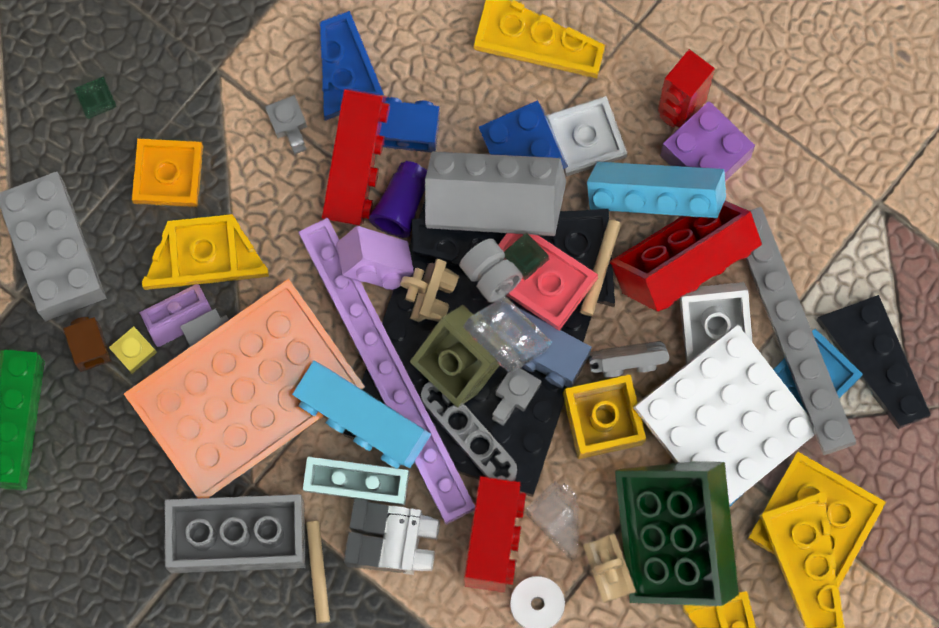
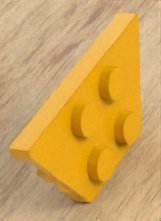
[142,214,269,290]

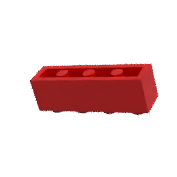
[322,89,390,226]

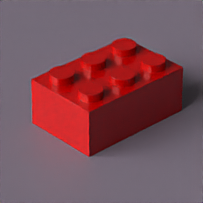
[465,476,526,593]

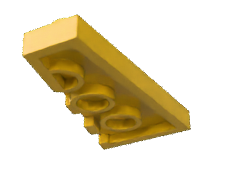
[474,0,605,78]
[760,491,845,628]

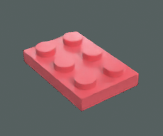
[498,233,598,330]

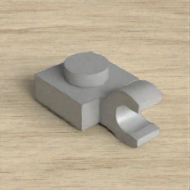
[265,95,307,155]
[492,364,542,426]

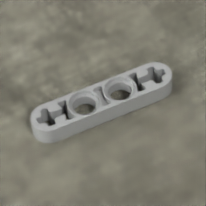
[421,382,517,481]

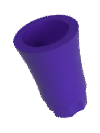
[369,161,427,238]

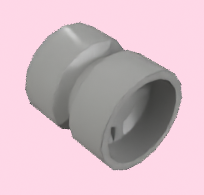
[460,239,523,303]

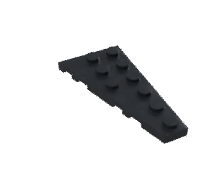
[412,209,615,307]

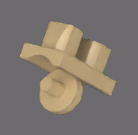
[400,259,459,322]
[583,533,636,603]

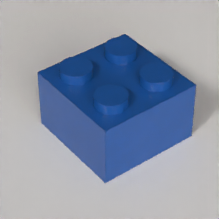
[479,100,568,169]

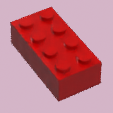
[610,201,762,312]

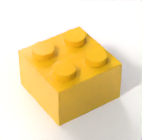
[563,374,646,459]

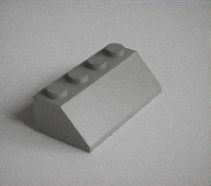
[425,151,566,236]

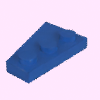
[320,11,384,121]

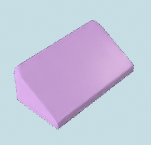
[140,284,212,347]

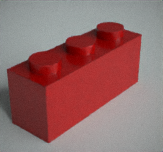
[657,49,715,128]

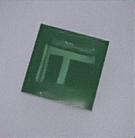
[74,76,117,119]
[504,233,549,281]

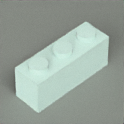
[303,457,410,505]

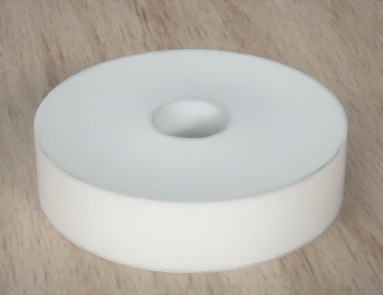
[510,576,565,628]

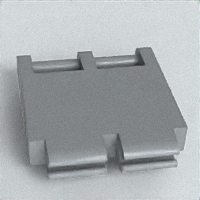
[589,341,669,377]

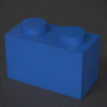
[380,97,440,153]

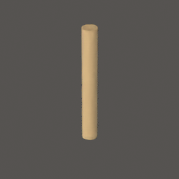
[580,219,621,316]
[306,521,330,623]

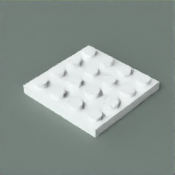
[633,325,815,505]

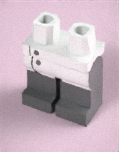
[344,498,440,575]

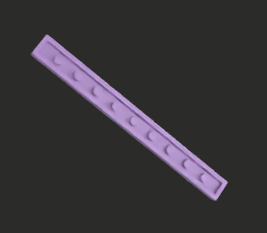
[298,218,475,525]

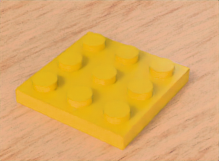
[748,451,886,586]

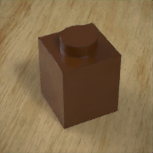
[63,317,112,372]

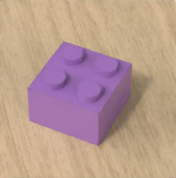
[660,101,755,181]

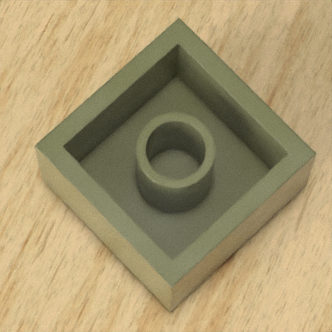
[410,305,511,408]

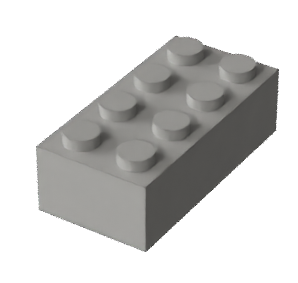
[0,171,107,322]
[165,495,305,573]

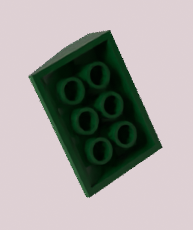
[615,462,739,606]

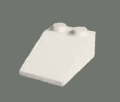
[679,282,753,364]

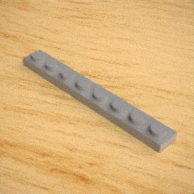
[745,207,856,456]

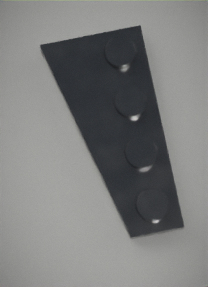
[816,295,931,429]

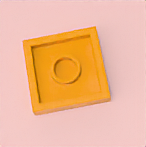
[132,139,203,207]

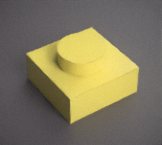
[109,326,157,374]

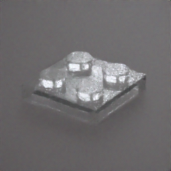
[463,296,553,374]

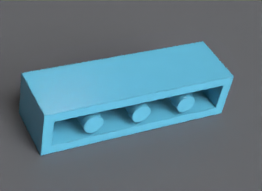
[587,162,726,218]
[292,360,431,469]

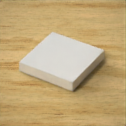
[546,96,627,177]

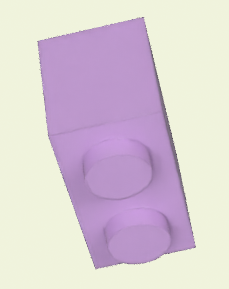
[337,226,414,290]

